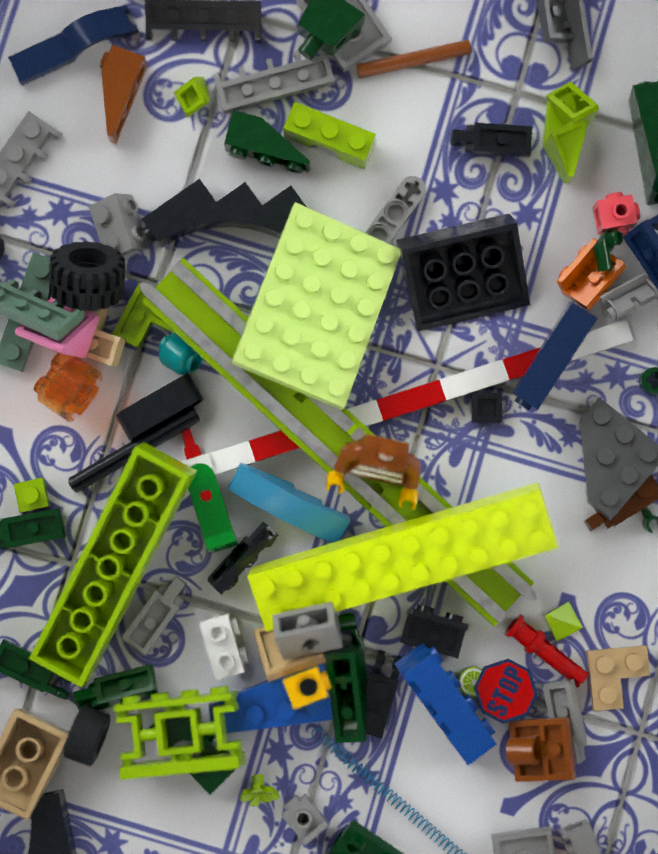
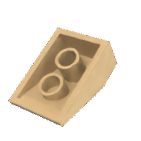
[0,708,70,820]

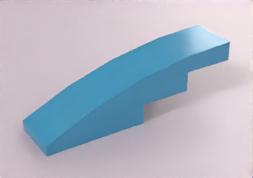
[228,463,350,543]

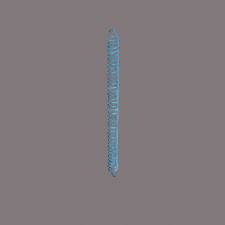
[311,727,467,854]

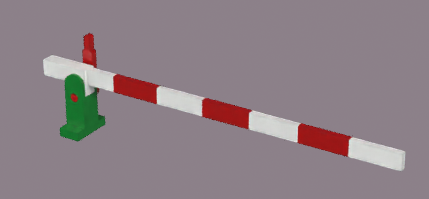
[181,320,634,554]

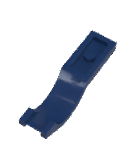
[8,5,139,86]

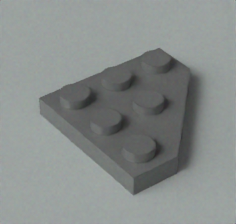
[579,397,658,521]

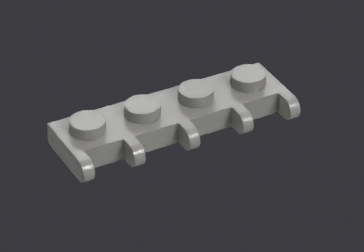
[213,49,335,114]
[0,111,63,225]

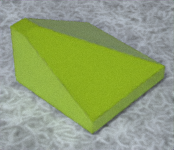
[174,77,210,117]
[542,601,583,642]

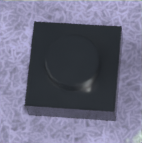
[471,392,502,424]

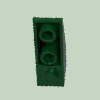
[224,110,310,174]

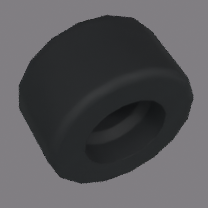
[64,706,111,766]

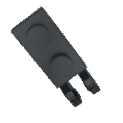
[366,650,402,739]

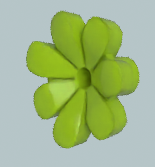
[240,774,280,806]

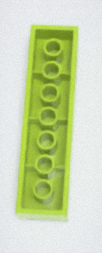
[29,442,197,688]

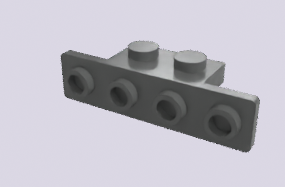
[537,0,593,70]

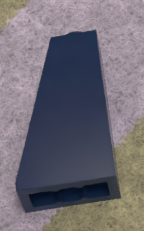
[513,301,598,410]

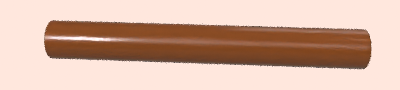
[356,39,472,79]

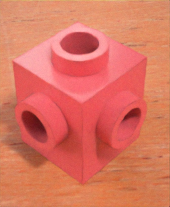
[592,192,640,236]

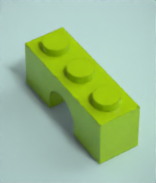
[283,102,376,169]

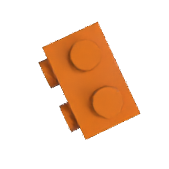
[557,238,626,311]

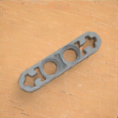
[365,176,426,244]

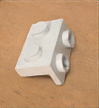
[199,613,250,680]

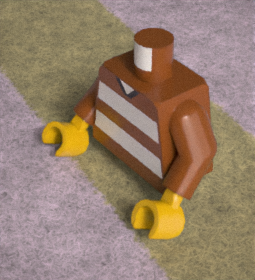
[326,435,421,510]

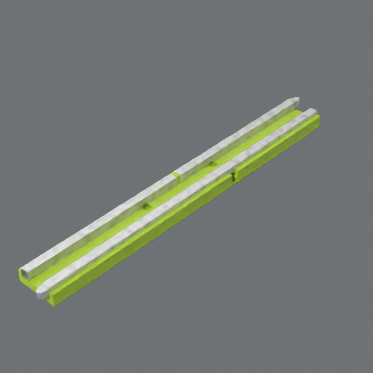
[140,257,537,627]

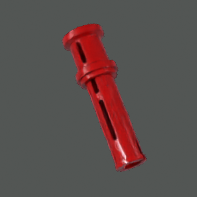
[504,614,589,688]

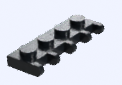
[145,0,261,42]

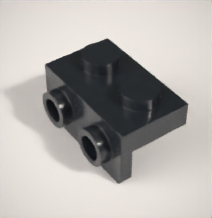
[400,604,469,659]

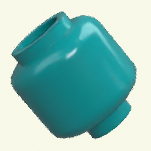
[158,333,203,375]

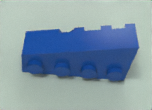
[394,643,497,766]
[208,662,333,735]

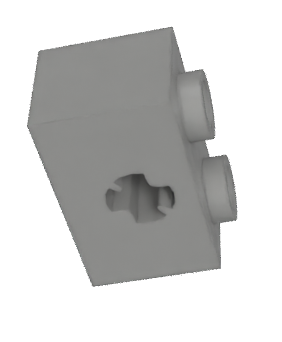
[273,602,343,660]

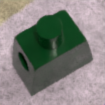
[298,0,365,60]

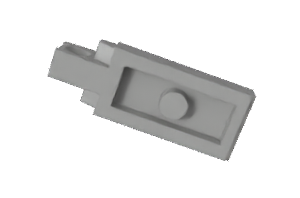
[121,576,187,656]
[542,679,587,764]

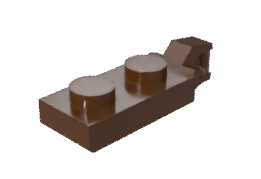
[584,475,658,532]

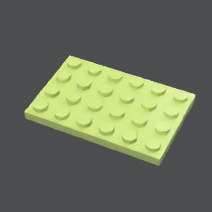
[231,202,401,410]

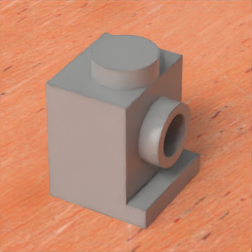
[282,793,328,846]
[558,819,602,854]

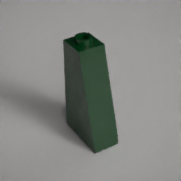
[629,81,658,205]

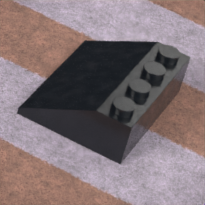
[396,213,531,332]

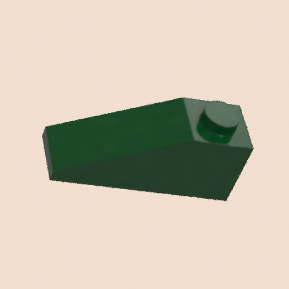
[325,644,367,743]

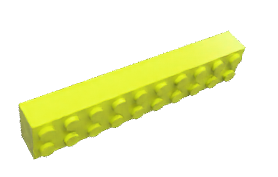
[247,482,558,632]

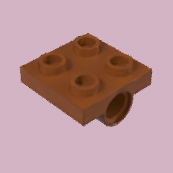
[506,717,577,782]

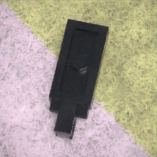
[450,122,532,158]
[207,522,278,595]

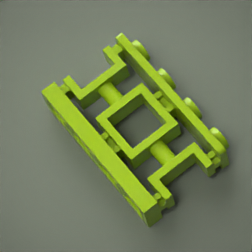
[113,686,246,780]

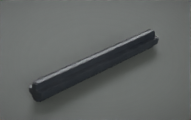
[68,407,200,493]

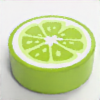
[458,666,482,697]

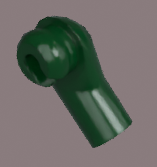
[594,230,623,272]

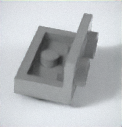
[89,193,149,256]

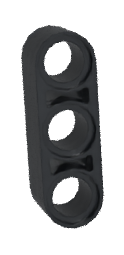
[116,374,204,442]

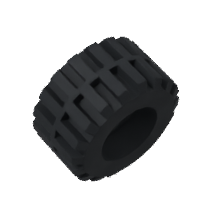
[49,241,126,311]

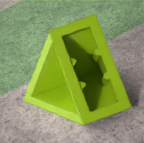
[542,82,599,148]
[543,121,589,184]

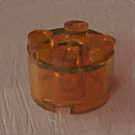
[33,352,103,422]

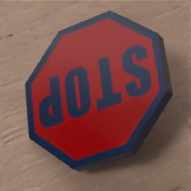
[473,659,538,724]

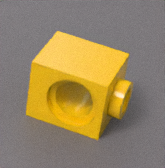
[283,667,332,710]

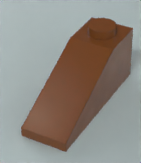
[100,44,148,144]

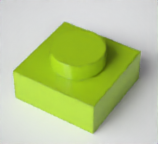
[13,478,50,513]

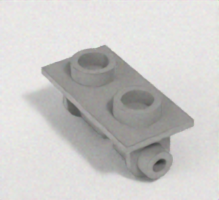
[599,272,658,320]

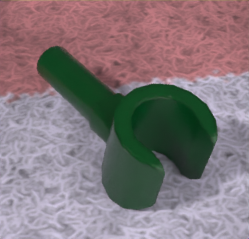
[641,507,658,533]
[339,613,367,651]

